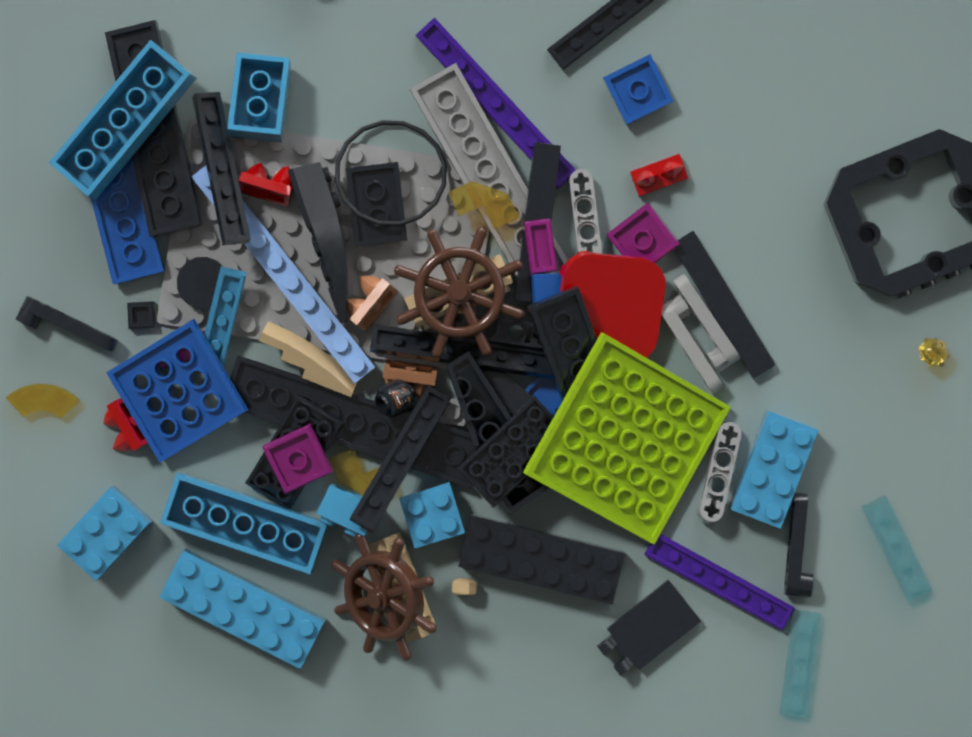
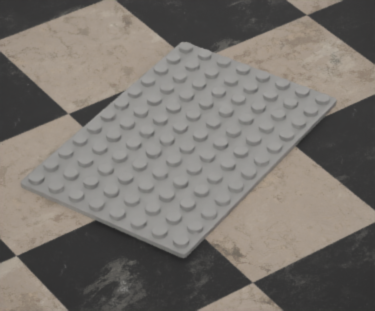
[157,117,489,370]

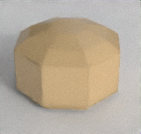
[452,578,477,595]

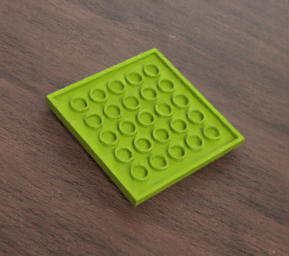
[523,332,731,544]

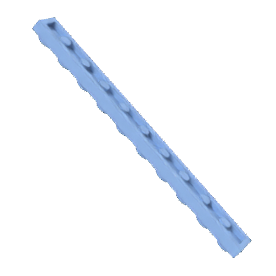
[192,166,375,383]

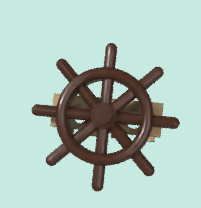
[394,227,525,358]
[331,532,438,661]

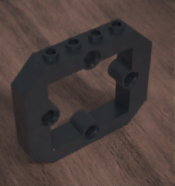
[823,129,972,299]

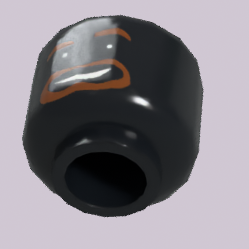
[374,379,415,418]

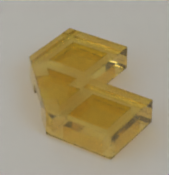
[448,181,519,229]
[330,449,380,494]

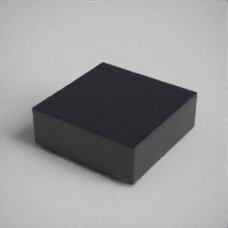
[127,301,156,329]

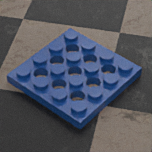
[106,319,249,463]

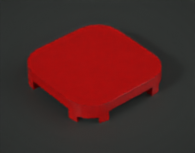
[559,251,666,358]

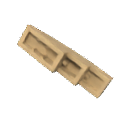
[259,321,358,397]

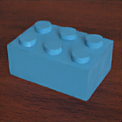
[227,52,291,143]
[57,486,153,581]

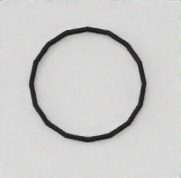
[335,120,447,226]

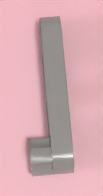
[569,169,602,254]
[673,274,741,373]
[661,295,724,394]
[697,422,742,524]

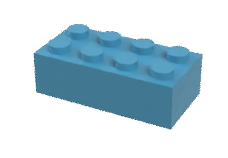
[729,410,819,529]

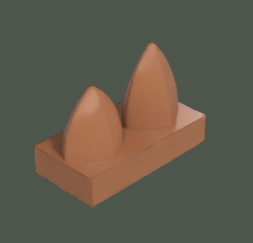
[347,276,399,332]
[383,359,438,398]

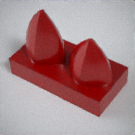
[630,154,688,197]
[239,163,292,207]
[103,398,148,452]

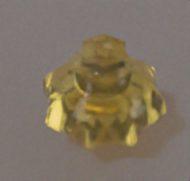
[918,338,949,367]

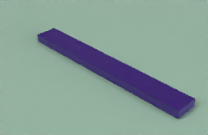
[415,17,576,189]

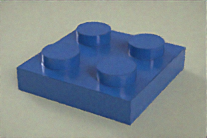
[603,54,674,125]

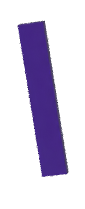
[644,534,795,631]

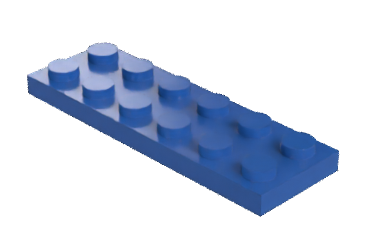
[91,157,165,285]

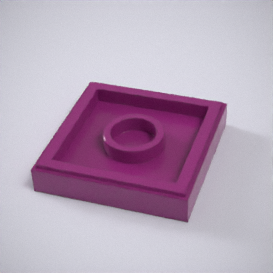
[606,202,680,263]
[262,424,333,494]

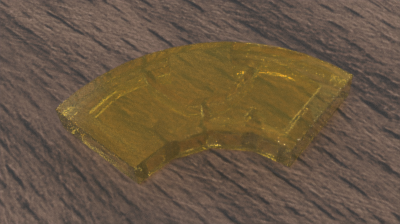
[6,384,81,418]

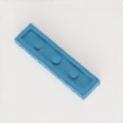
[204,266,247,367]

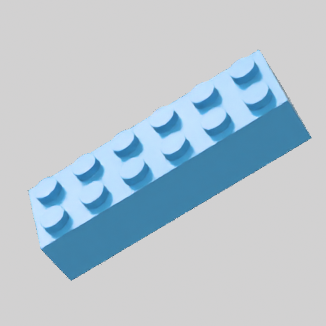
[49,40,197,199]
[160,472,328,574]
[159,548,326,669]

